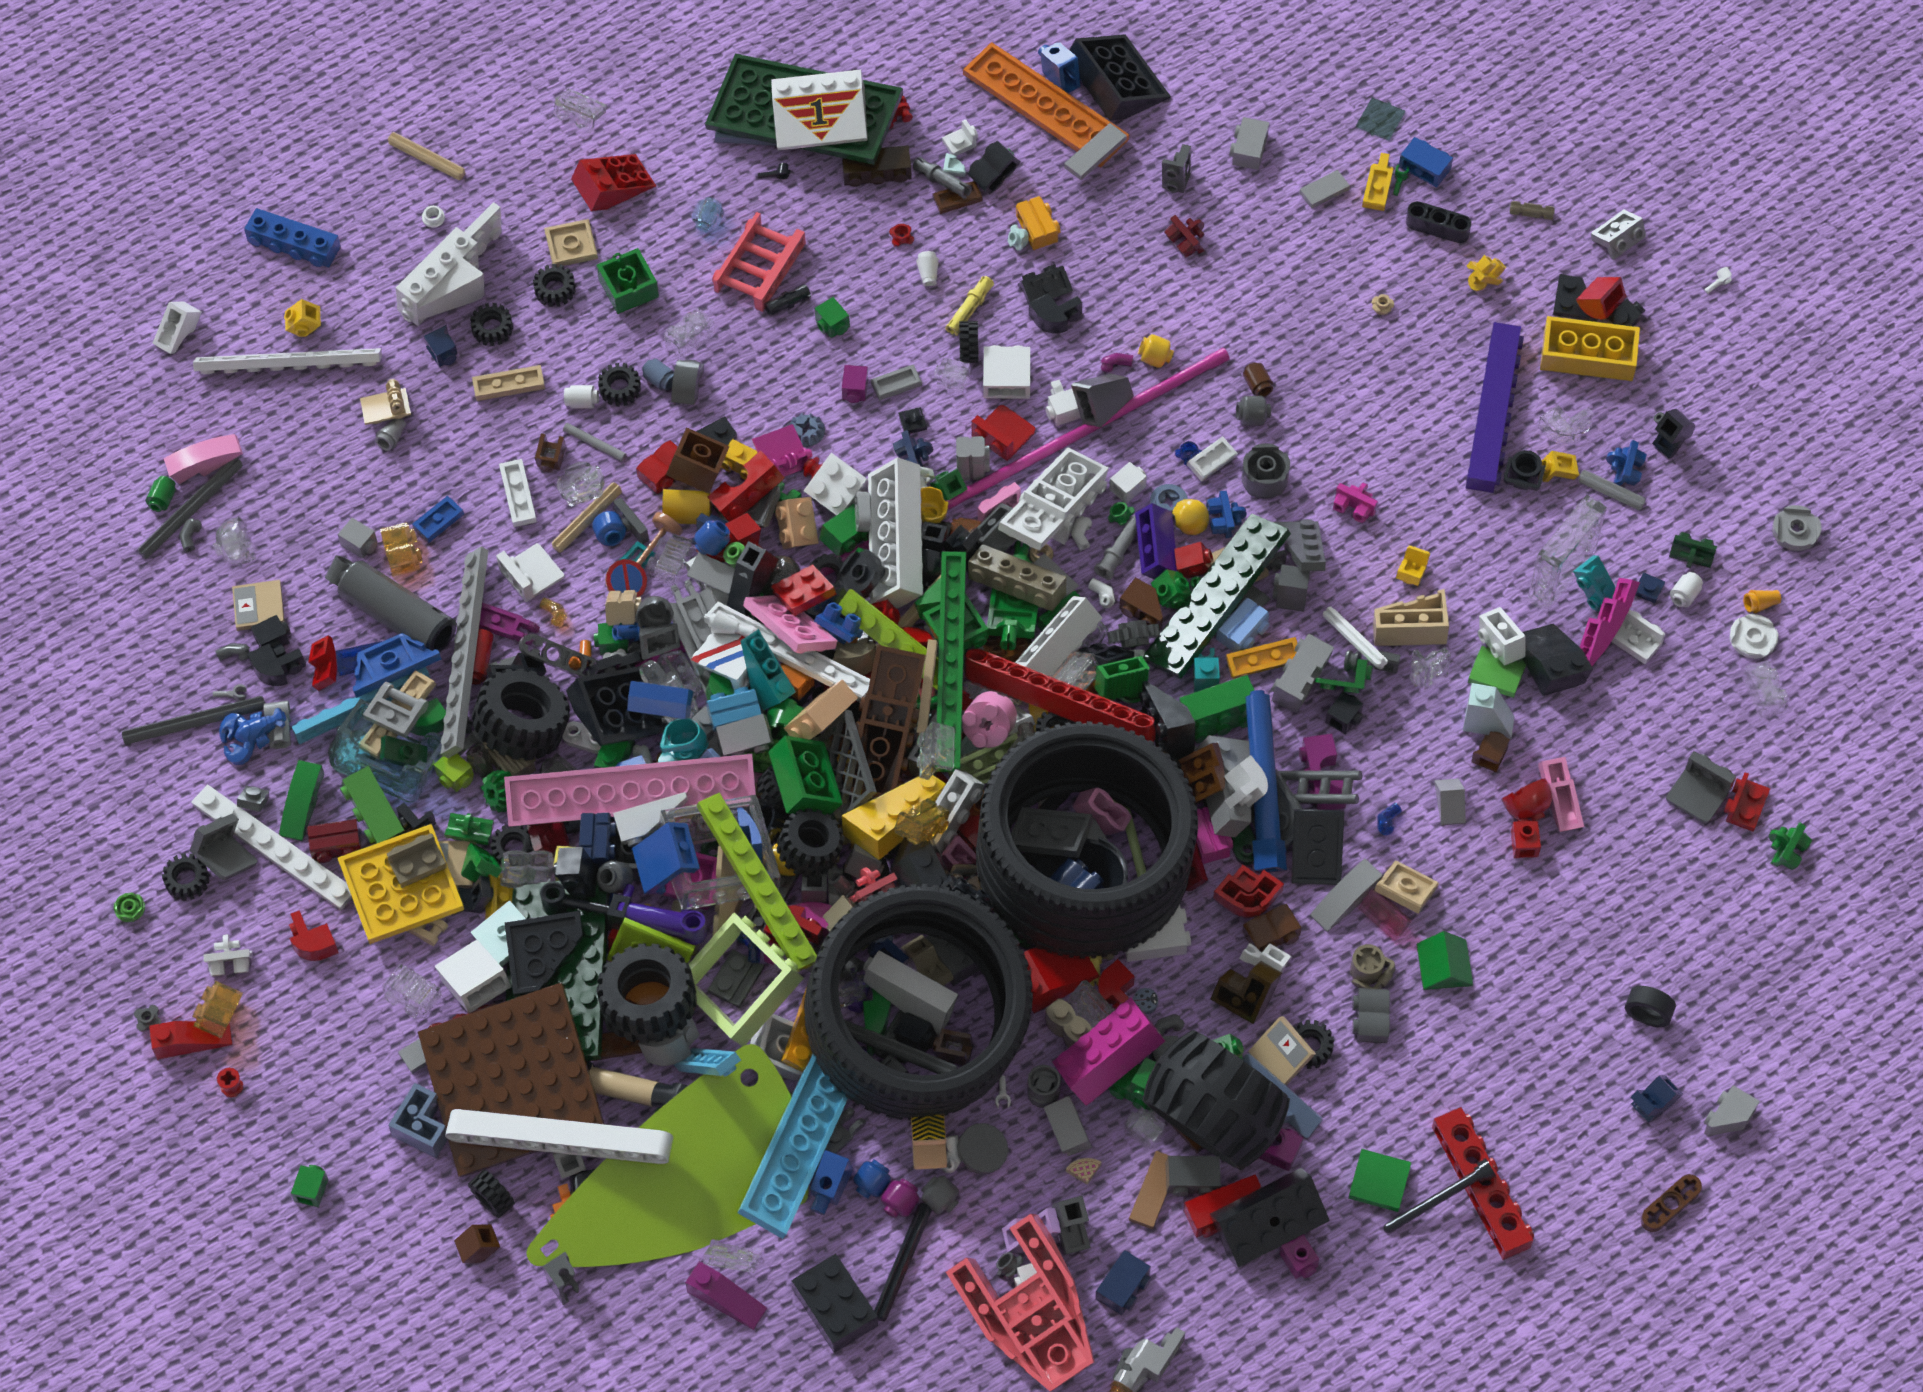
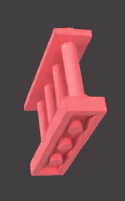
[712,212,806,312]

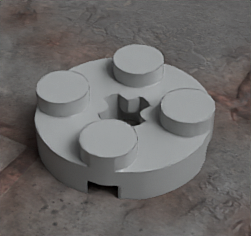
[1772,505,1822,551]

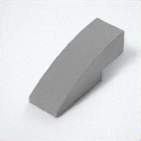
[1310,859,1383,932]

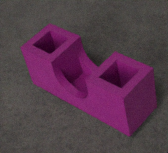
[1299,733,1346,810]

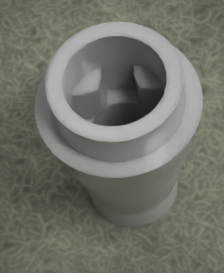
[375,419,406,451]

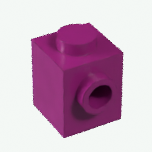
[1279,1234,1319,1279]

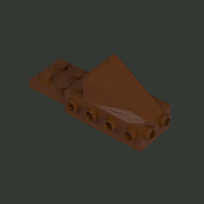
[844,645,927,798]

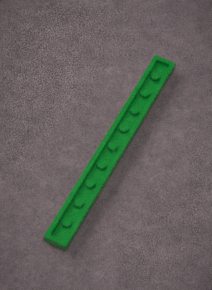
[935,552,966,772]

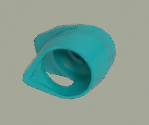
[658,718,709,763]

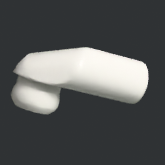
[1071,516,1092,551]

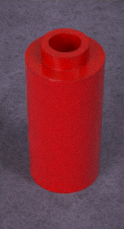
[472,629,494,685]

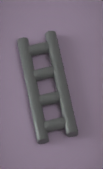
[1279,771,1363,804]

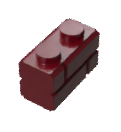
[307,819,362,863]

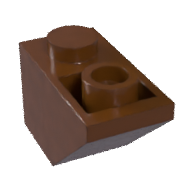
[1119,577,1163,630]

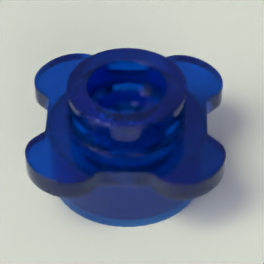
[1175,441,1202,466]

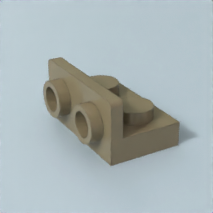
[387,833,447,888]

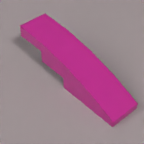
[1580,578,1640,666]

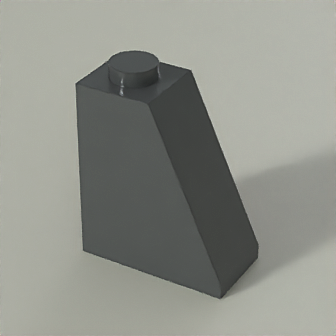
[1071,374,1134,427]

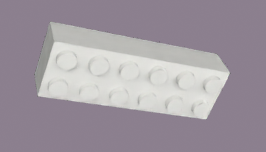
[868,457,923,609]

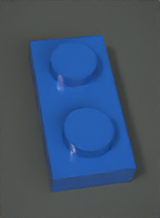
[412,495,464,543]

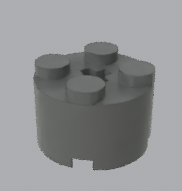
[1241,443,1290,498]

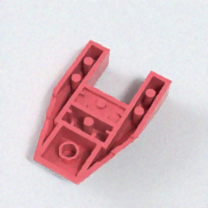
[946,1214,1094,1392]

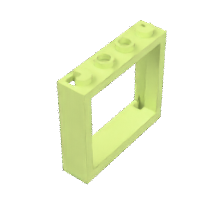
[689,913,804,1046]

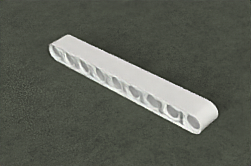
[445,1109,673,1164]

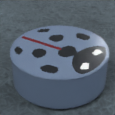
[1133,988,1158,1014]

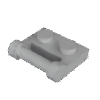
[363,682,429,738]

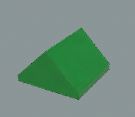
[1416,931,1473,990]

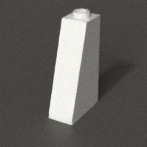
[863,951,958,1037]

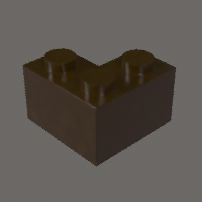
[1210,961,1283,1024]

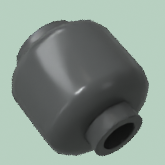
[1236,396,1271,426]
[596,861,634,894]
[921,1175,959,1214]

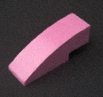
[164,434,243,484]
[1538,757,1584,832]

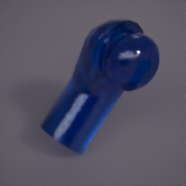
[1377,802,1402,836]

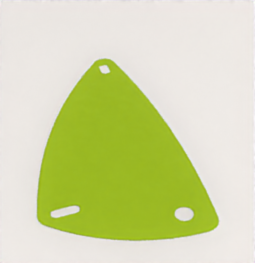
[526,1044,809,1267]

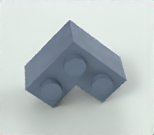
[388,1083,448,1158]

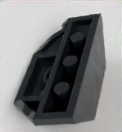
[890,826,950,887]

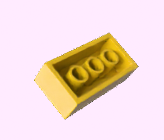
[1540,316,1640,381]

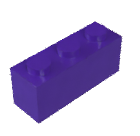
[1135,503,1178,580]

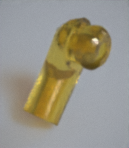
[539,597,567,627]

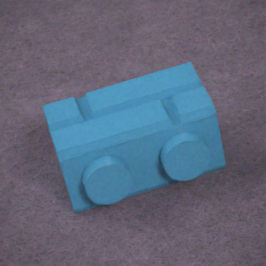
[706,687,761,732]

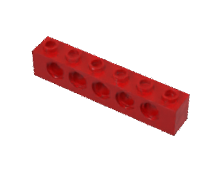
[1432,1107,1534,1260]

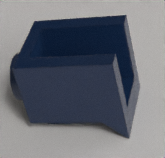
[424,325,458,367]

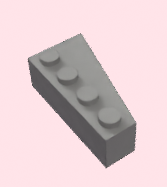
[1194,735,1251,837]

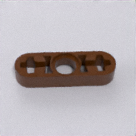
[1641,1174,1702,1232]

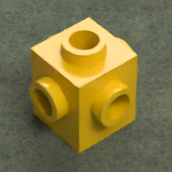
[284,299,321,337]

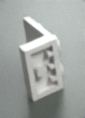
[496,543,564,602]

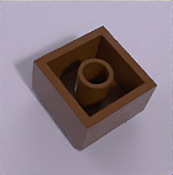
[666,427,730,494]

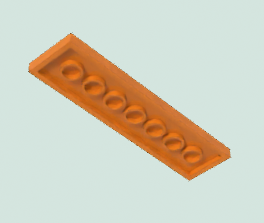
[963,42,1129,168]

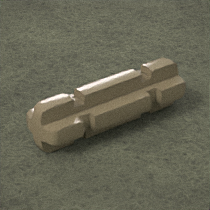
[1510,201,1555,220]

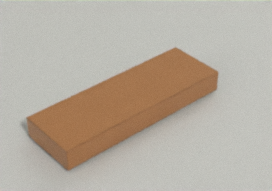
[1129,1151,1170,1229]

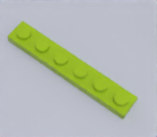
[838,589,964,690]

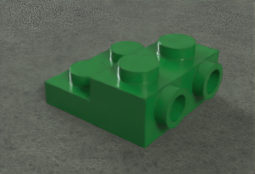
[922,593,989,655]

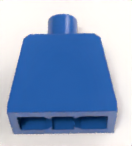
[1038,43,1081,93]
[810,1150,854,1215]

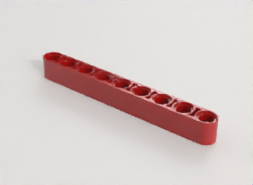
[965,649,1154,741]

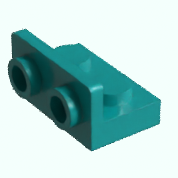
[1573,555,1616,611]

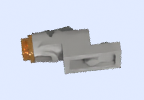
[1109,1327,1185,1392]

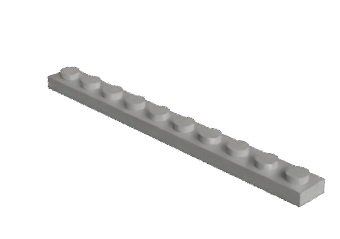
[440,546,489,758]

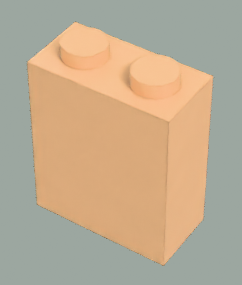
[784,679,858,740]

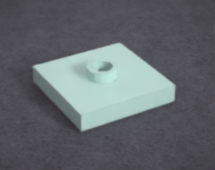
[471,900,526,967]

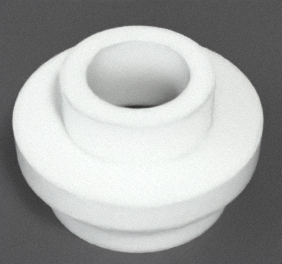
[422,206,445,228]

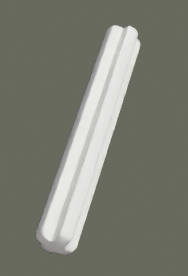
[1323,607,1388,669]

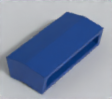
[627,681,693,719]

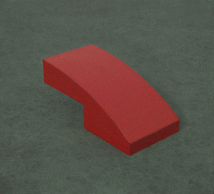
[308,635,337,691]

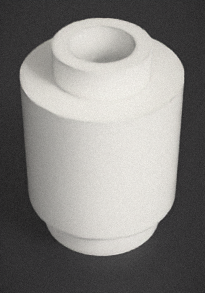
[564,385,599,409]
[1670,572,1703,607]

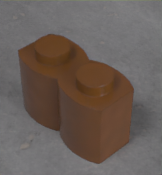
[1242,904,1302,952]

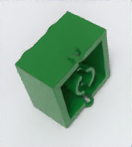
[596,248,659,314]

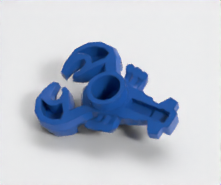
[219,708,287,765]

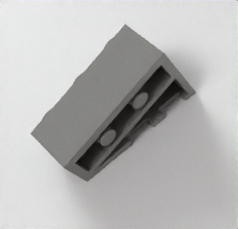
[1271,634,1334,714]

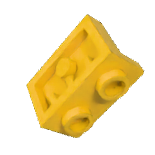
[721,439,758,480]

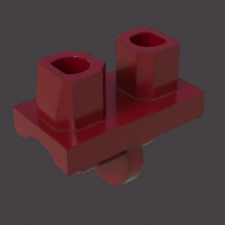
[1164,215,1205,258]

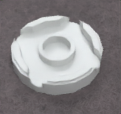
[1729,614,1778,659]

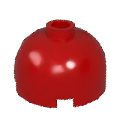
[1501,778,1552,821]

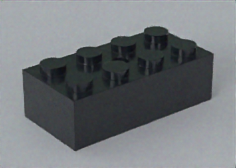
[1210,1168,1330,1268]

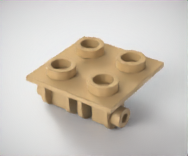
[360,379,411,425]

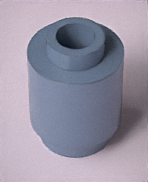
[642,358,674,391]

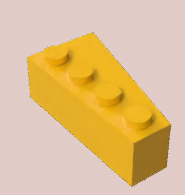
[842,772,946,860]

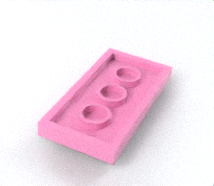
[743,595,838,654]

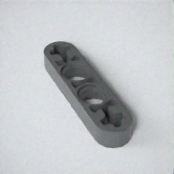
[519,634,597,678]

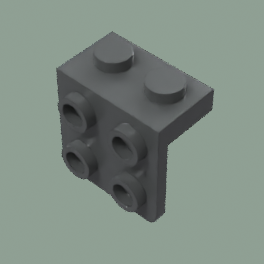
[1666,751,1736,824]
[189,813,257,880]

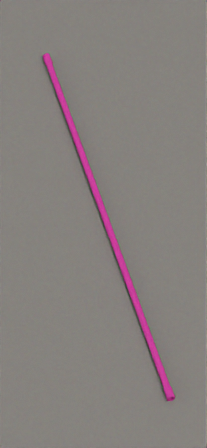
[635,348,1230,667]

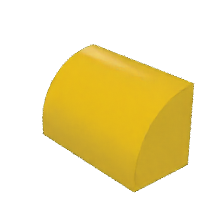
[662,489,712,524]

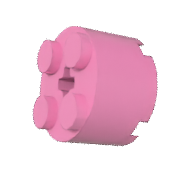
[962,691,1017,748]

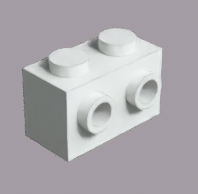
[1478,607,1525,666]

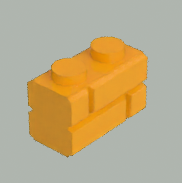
[1016,196,1061,250]

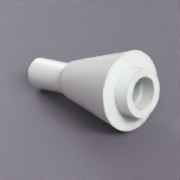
[708,610,754,636]

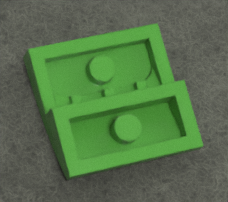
[1468,646,1526,698]

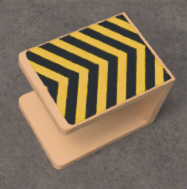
[911,1114,947,1170]

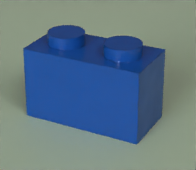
[1399,137,1453,188]

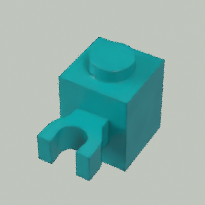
[1193,648,1220,692]

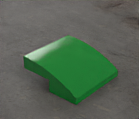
[1348,1149,1412,1212]

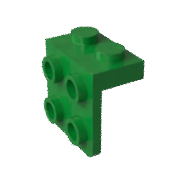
[1315,659,1373,693]

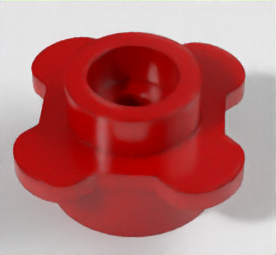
[889,224,914,246]

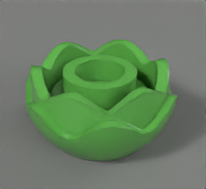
[113,893,145,922]

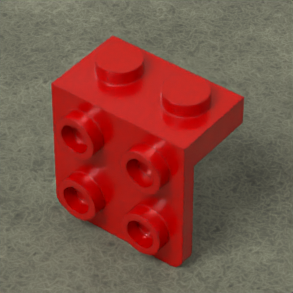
[971,405,1035,461]

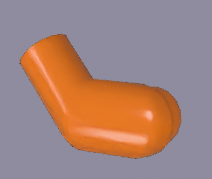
[569,640,592,670]

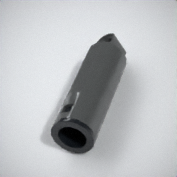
[325,555,457,653]

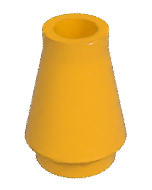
[1743,590,1781,614]

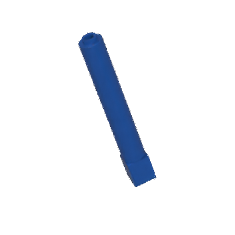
[1245,690,1287,873]

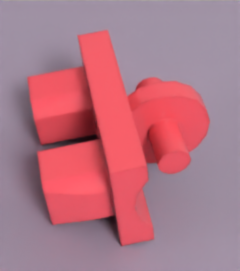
[849,867,897,903]

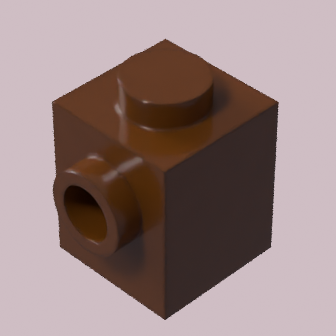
[454,1224,500,1263]

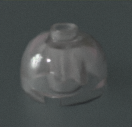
[213,517,256,565]

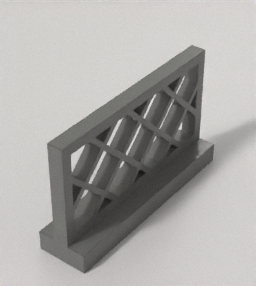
[810,710,877,825]

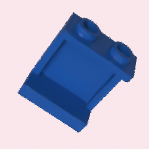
[632,822,700,895]

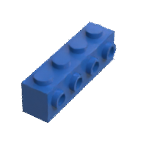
[244,208,341,268]

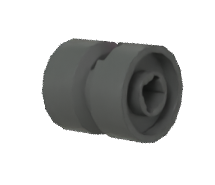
[1027,1065,1061,1108]

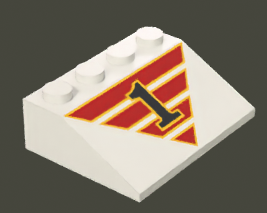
[772,70,867,151]

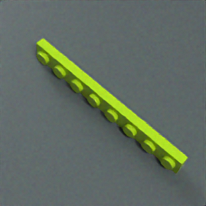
[696,792,817,972]

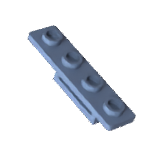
[1243,1054,1323,1138]

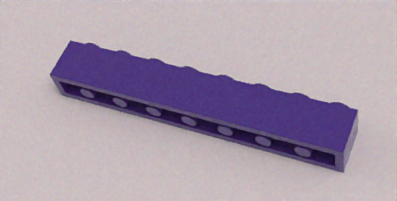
[1465,322,1524,493]

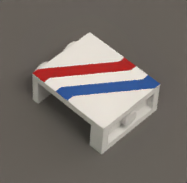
[691,633,750,690]

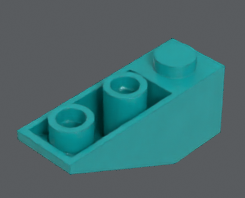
[740,629,796,710]

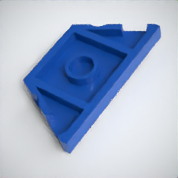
[353,633,442,698]

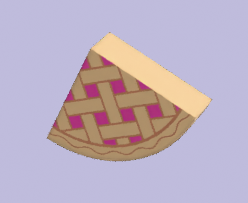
[1066,1158,1101,1185]

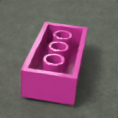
[1052,997,1165,1106]

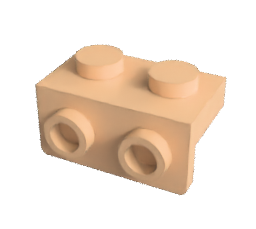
[775,497,819,549]

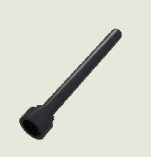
[1383,1158,1496,1233]

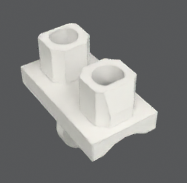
[203,934,252,977]

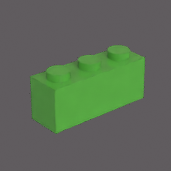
[340,766,404,844]

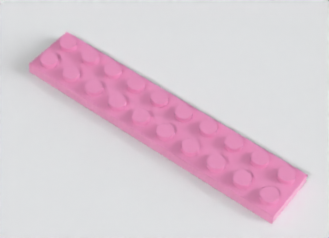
[504,754,757,827]

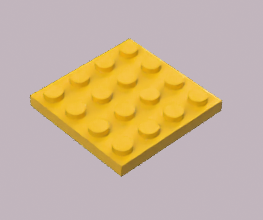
[338,824,464,944]

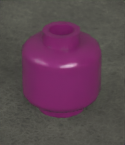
[881,1178,919,1219]

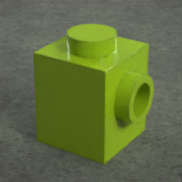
[434,753,474,792]

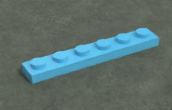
[292,667,430,744]
[674,1048,741,1077]

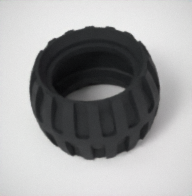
[1143,1030,1290,1170]

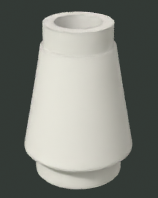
[916,251,939,286]

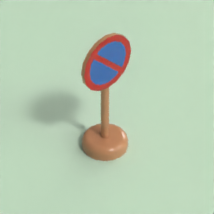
[605,512,683,597]

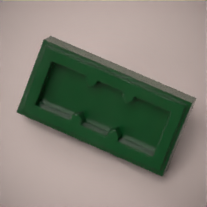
[380,735,428,771]

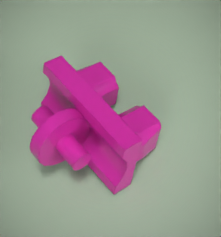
[1333,482,1378,523]

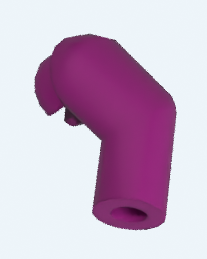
[1101,353,1133,372]

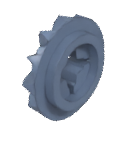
[788,413,825,447]
[1150,484,1188,518]

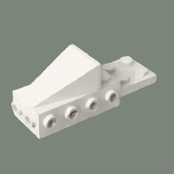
[396,202,502,326]
[998,448,1109,551]

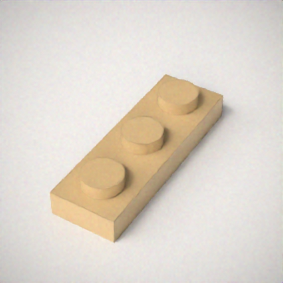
[472,365,545,401]

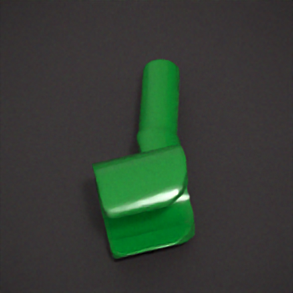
[1393,165,1409,196]

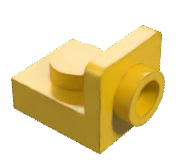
[1541,451,1579,482]

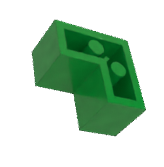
[1108,1057,1156,1112]

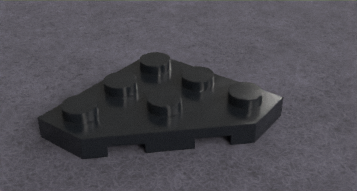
[504,911,583,997]

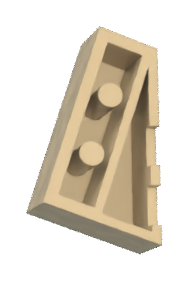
[1373,589,1449,646]

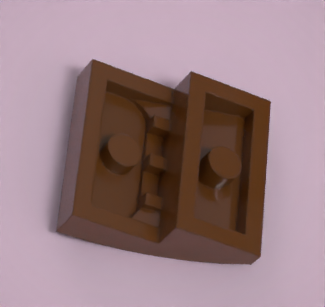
[1178,743,1225,803]

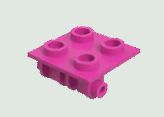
[752,424,813,477]

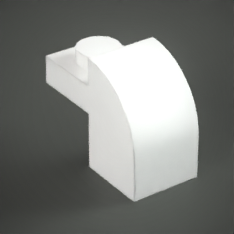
[1224,755,1268,809]

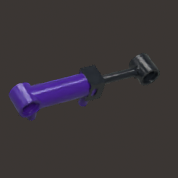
[540,882,707,945]

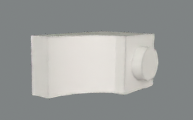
[152,302,202,354]

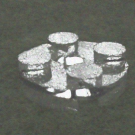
[557,462,605,506]

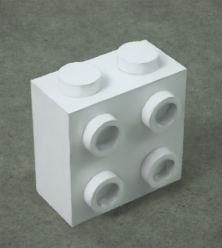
[983,345,1030,399]

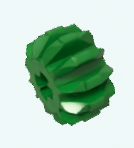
[481,770,511,813]

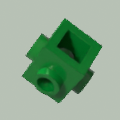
[1151,569,1191,609]

